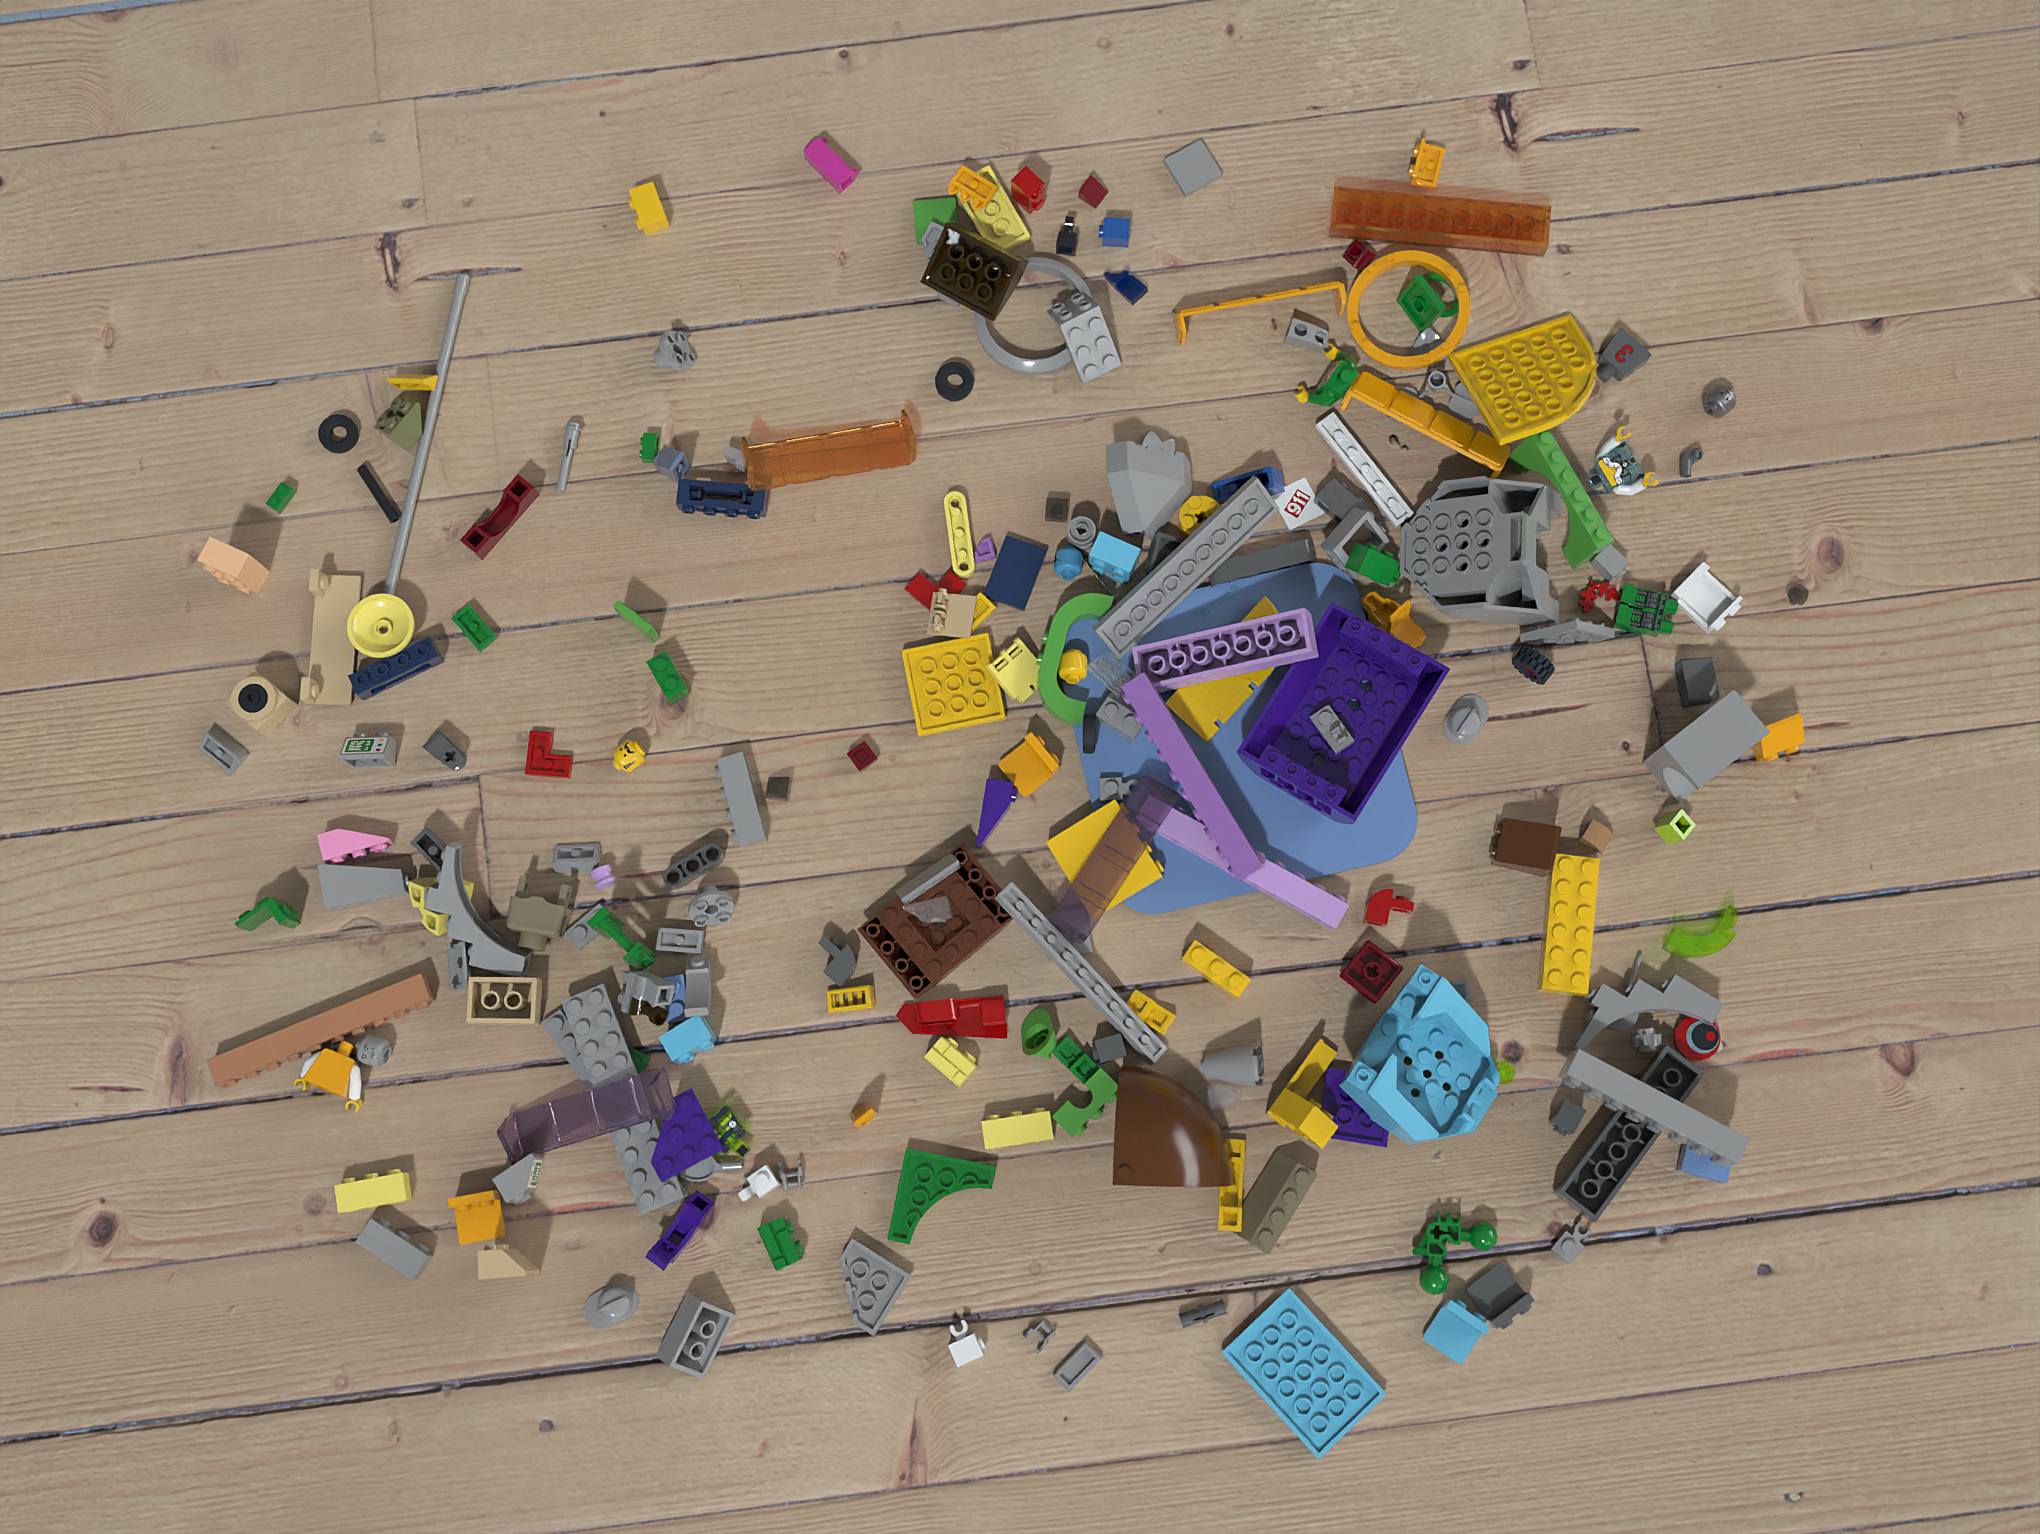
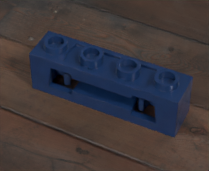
[676,479,769,519]
[348,637,444,700]

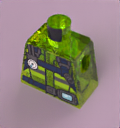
[708,1102,751,1159]

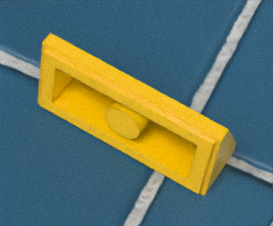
[387,374,438,391]

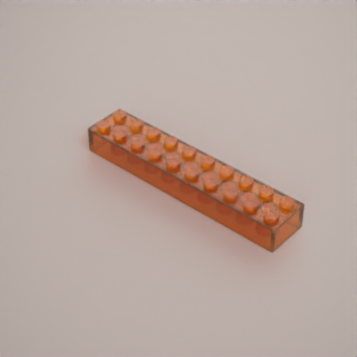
[1328,186,1551,257]

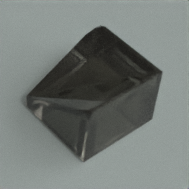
[765,777,791,801]

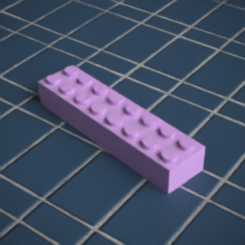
[1132,608,1318,693]

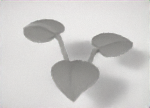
[1388,328,1480,424]

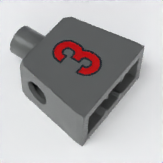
[1597,328,1652,383]

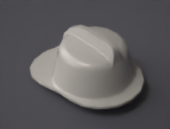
[1444,695,1489,744]
[584,1283,638,1329]

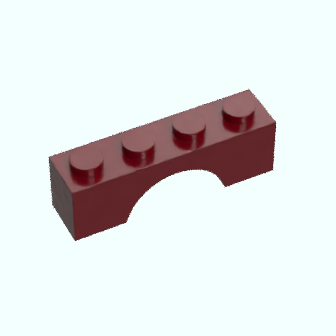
[460,474,539,560]

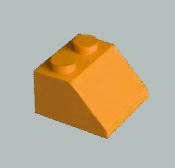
[1751,713,1805,763]

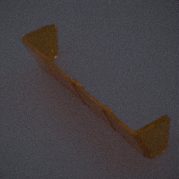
[740,409,916,491]

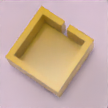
[1269,1088,1339,1149]

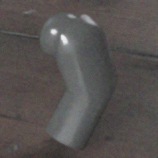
[1680,448,1703,478]

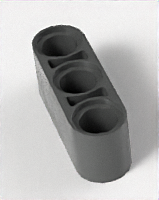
[663,843,725,890]

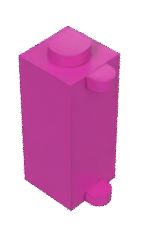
[803,137,859,194]

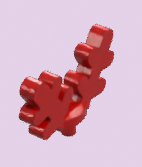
[1578,580,1619,614]

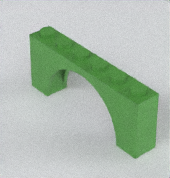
[1508,429,1614,569]

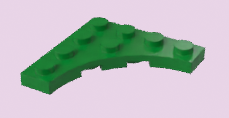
[887,1148,996,1245]

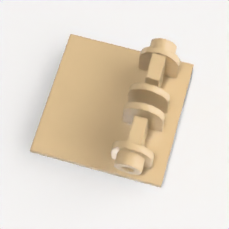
[926,588,977,638]

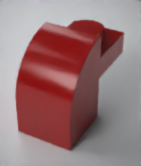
[1362,889,1415,927]

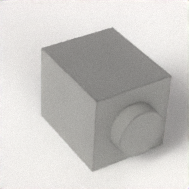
[1590,544,1629,582]

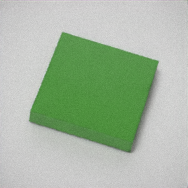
[913,197,958,244]
[613,601,659,643]

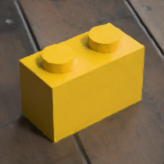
[628,181,670,236]

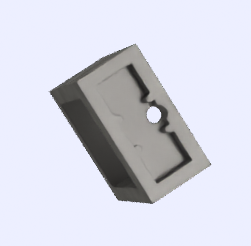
[1320,507,1390,579]

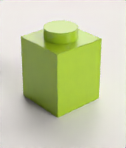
[1654,809,1696,844]

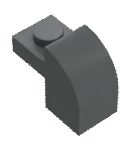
[818,936,856,988]

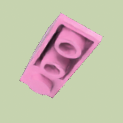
[317,829,394,865]

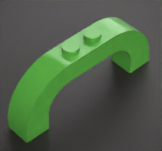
[1036,593,1114,728]

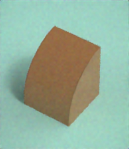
[1578,819,1613,855]

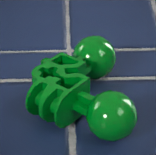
[1412,1210,1498,1295]

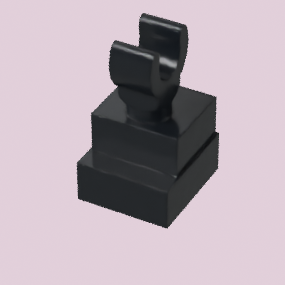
[1056,216,1077,256]

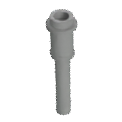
[556,422,582,492]

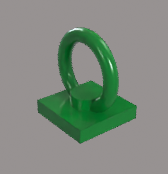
[1396,272,1459,333]

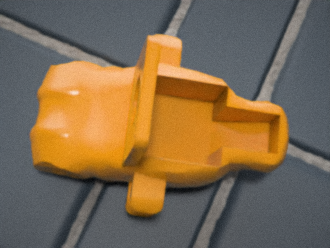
[1361,591,1426,649]

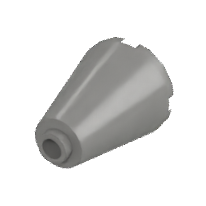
[1200,1041,1264,1087]

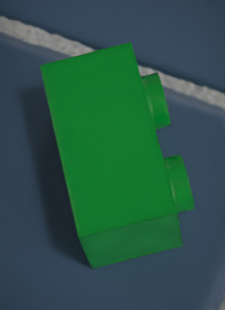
[639,433,659,463]
[265,481,296,514]

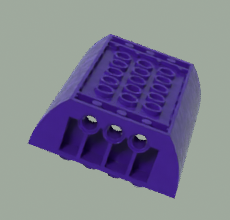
[1237,602,1450,824]

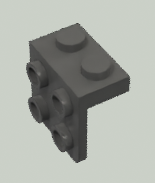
[1466,1263,1535,1329]

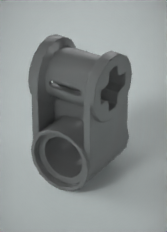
[422,730,466,770]

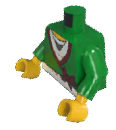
[1294,343,1359,407]

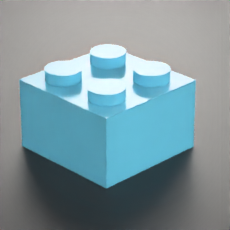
[1089,531,1141,584]
[658,1016,718,1065]

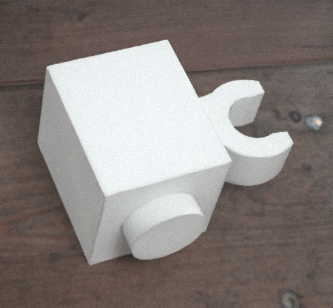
[738,1165,782,1202]
[948,1320,986,1367]

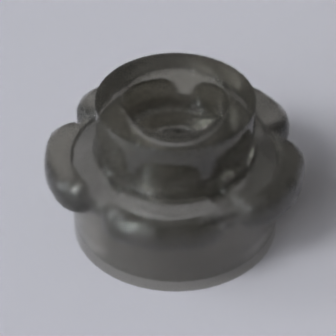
[1788,584,1809,605]

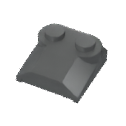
[1145,532,1184,575]

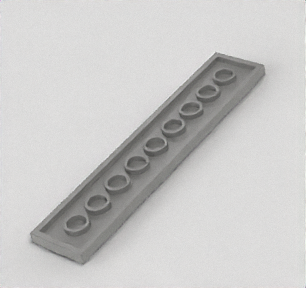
[1092,476,1280,660]
[561,984,685,1215]

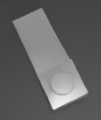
[684,956,712,1017]

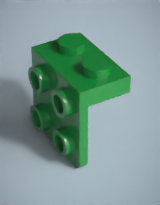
[235,897,300,931]

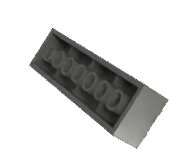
[1553,1045,1705,1222]

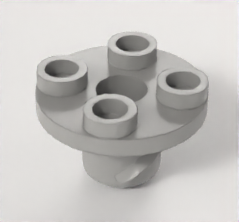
[654,330,696,372]
[688,885,734,927]

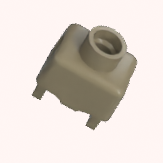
[506,876,572,952]

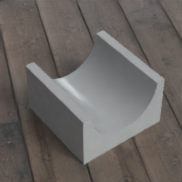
[1642,690,1770,804]

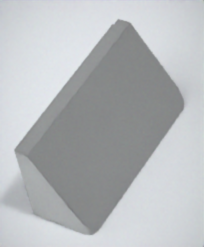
[199,728,249,775]
[553,844,600,873]

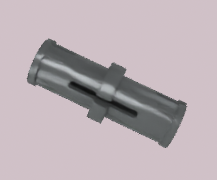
[1178,1299,1227,1329]

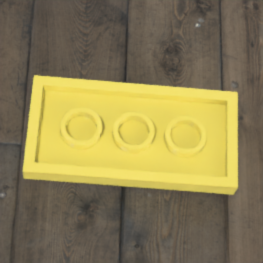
[956,165,1030,250]

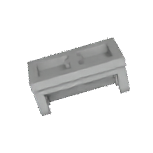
[446,941,473,991]

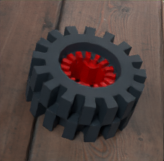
[1511,646,1555,685]

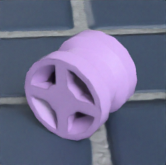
[589,864,617,890]

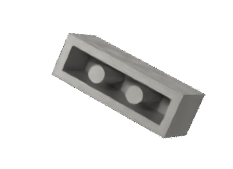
[355,1217,433,1280]

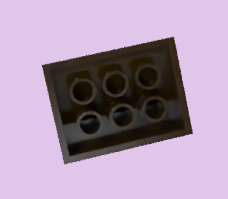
[920,222,1029,322]

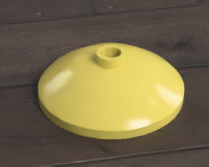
[347,594,415,658]

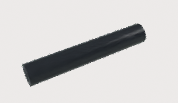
[357,465,400,523]

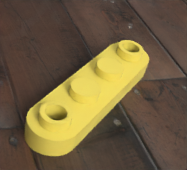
[944,491,975,578]

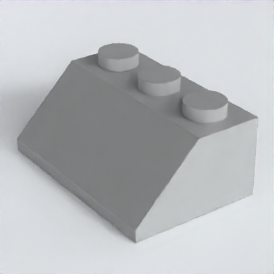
[655,1292,735,1379]

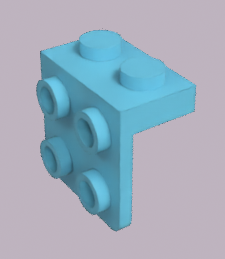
[1423,1298,1490,1364]

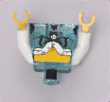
[1587,426,1659,496]

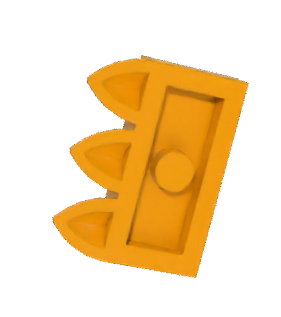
[948,165,998,211]

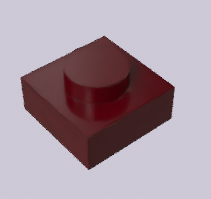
[847,741,878,773]

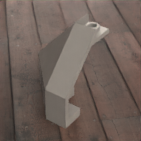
[1106,441,1192,541]

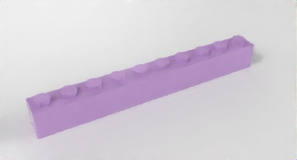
[1135,795,1349,931]

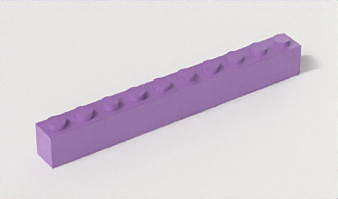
[1121,672,1265,881]

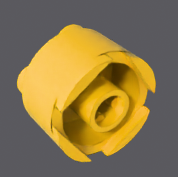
[1178,496,1221,540]

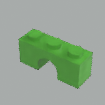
[1052,1068,1118,1137]

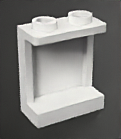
[1669,562,1743,634]

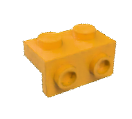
[1408,138,1446,191]

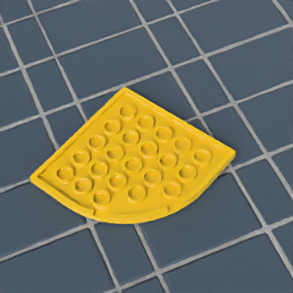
[1448,314,1596,446]

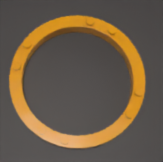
[1347,250,1470,370]

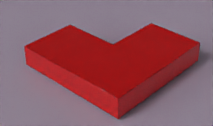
[904,571,967,611]
[525,730,573,779]

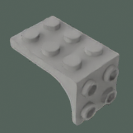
[1047,292,1122,384]

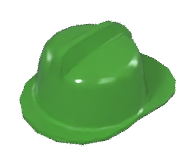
[1021,1009,1057,1059]

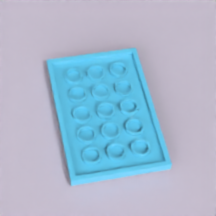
[1221,1288,1386,1459]

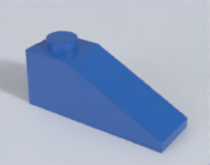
[1211,466,1285,504]

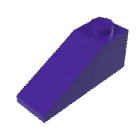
[976,778,1017,848]

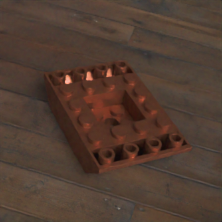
[857,843,1013,999]

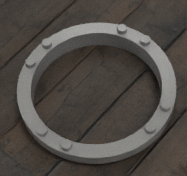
[974,257,1093,375]

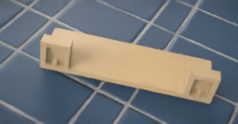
[300,569,361,705]

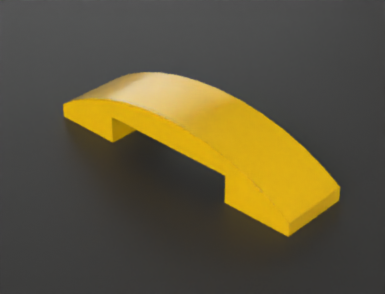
[1218,1138,1246,1232]

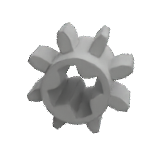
[1632,1028,1662,1053]

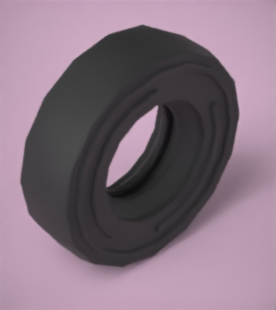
[935,362,974,401]
[318,414,359,454]
[1083,714,1096,754]

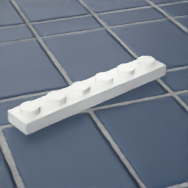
[1315,412,1414,529]

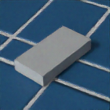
[1053,1341,1102,1392]

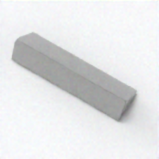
[896,854,960,905]

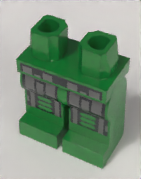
[1612,582,1679,637]

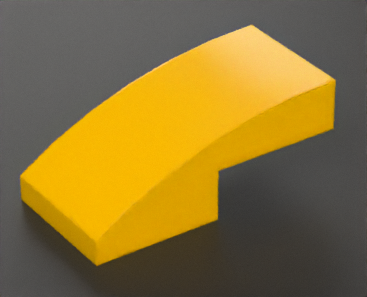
[1126,989,1176,1036]

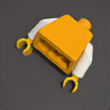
[294,1041,363,1112]

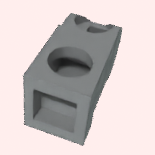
[1283,318,1329,351]

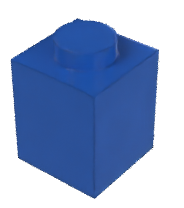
[1098,217,1130,248]

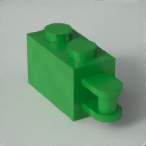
[1345,542,1402,587]

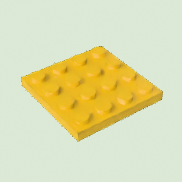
[901,633,1006,737]

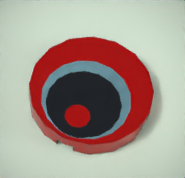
[1673,1016,1721,1061]

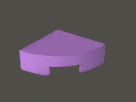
[974,536,996,564]

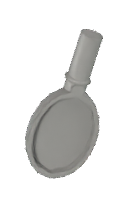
[679,1156,743,1182]

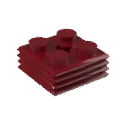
[1340,940,1403,1004]

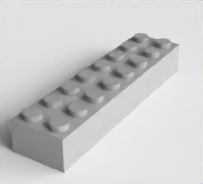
[1558,1049,1750,1167]

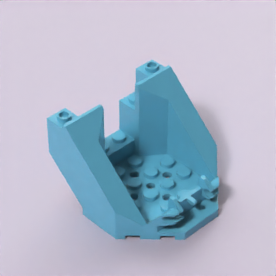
[1340,964,1500,1145]

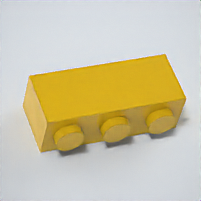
[1181,940,1251,1001]

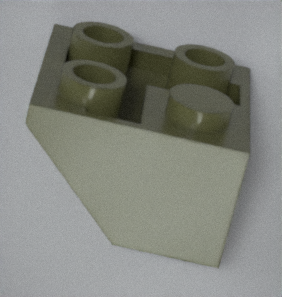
[374,394,422,451]

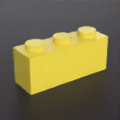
[981,1107,1054,1150]
[334,1169,412,1213]

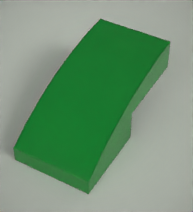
[1051,1035,1100,1084]

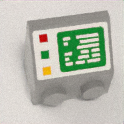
[339,733,396,768]
[492,1153,543,1205]

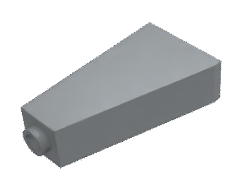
[317,864,411,912]

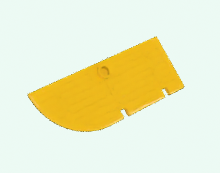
[1165,596,1278,743]

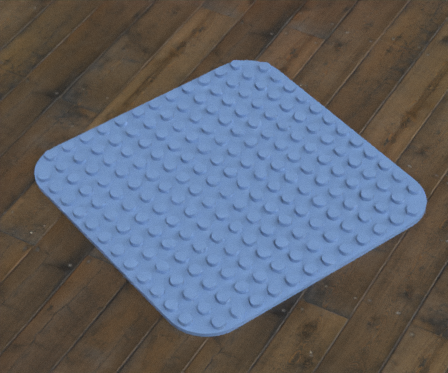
[1061,563,1417,914]

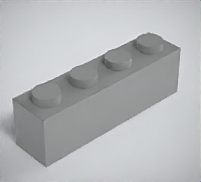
[715,752,767,848]

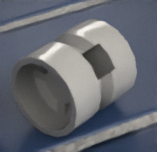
[1067,516,1096,552]

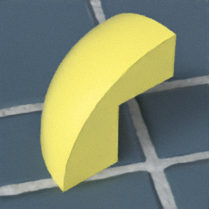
[409,877,474,936]

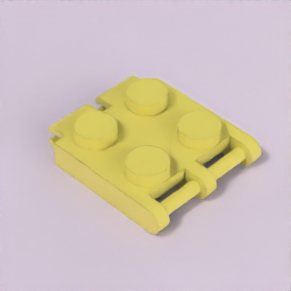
[985,638,1040,703]

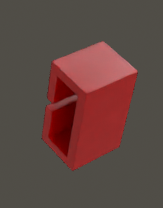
[1011,166,1045,214]

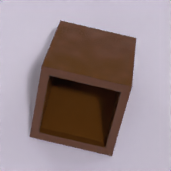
[1489,818,1562,877]

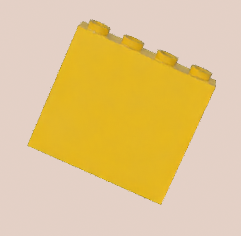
[1046,800,1164,920]

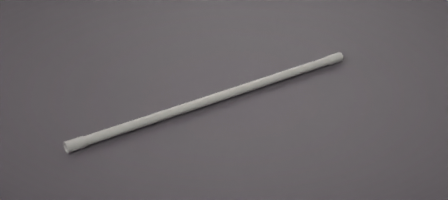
[383,274,470,595]

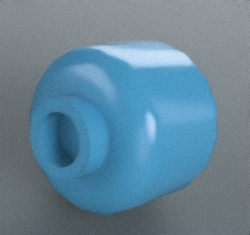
[1054,545,1083,580]

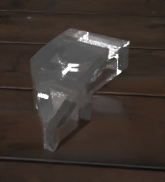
[903,896,952,923]

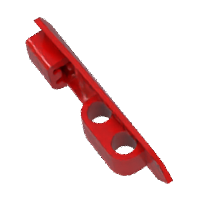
[896,995,1008,1039]

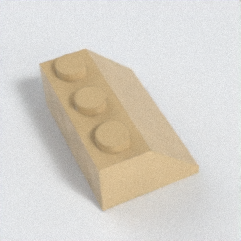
[477,1244,540,1280]

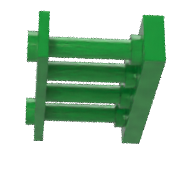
[587,906,656,971]

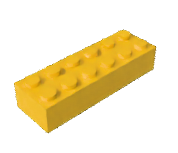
[1537,853,1600,997]

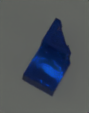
[1104,270,1148,306]

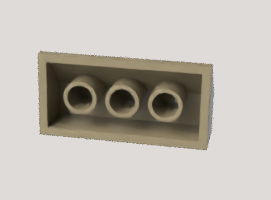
[1231,1150,1318,1254]

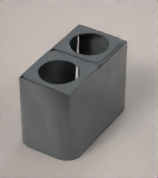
[1675,657,1720,708]

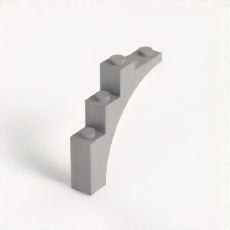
[424,841,532,977]
[1572,974,1724,1051]

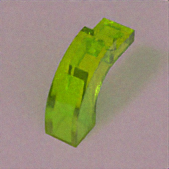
[1661,905,1739,959]

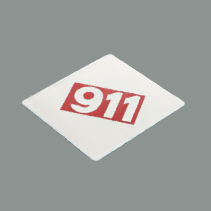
[1271,478,1324,530]

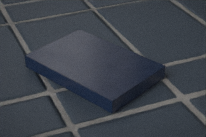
[983,535,1047,612]

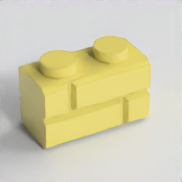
[924,1036,977,1088]

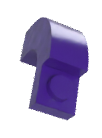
[645,1190,715,1271]

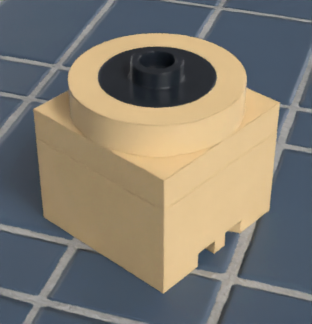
[225,670,298,738]

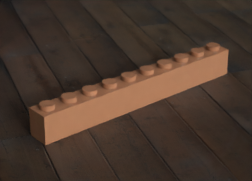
[207,973,435,1088]

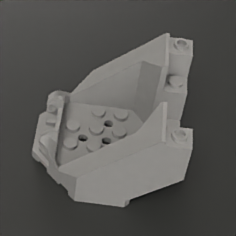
[1400,476,1561,627]

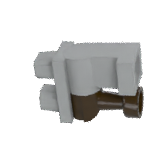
[617,971,675,1026]

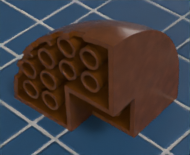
[1113,1065,1234,1187]

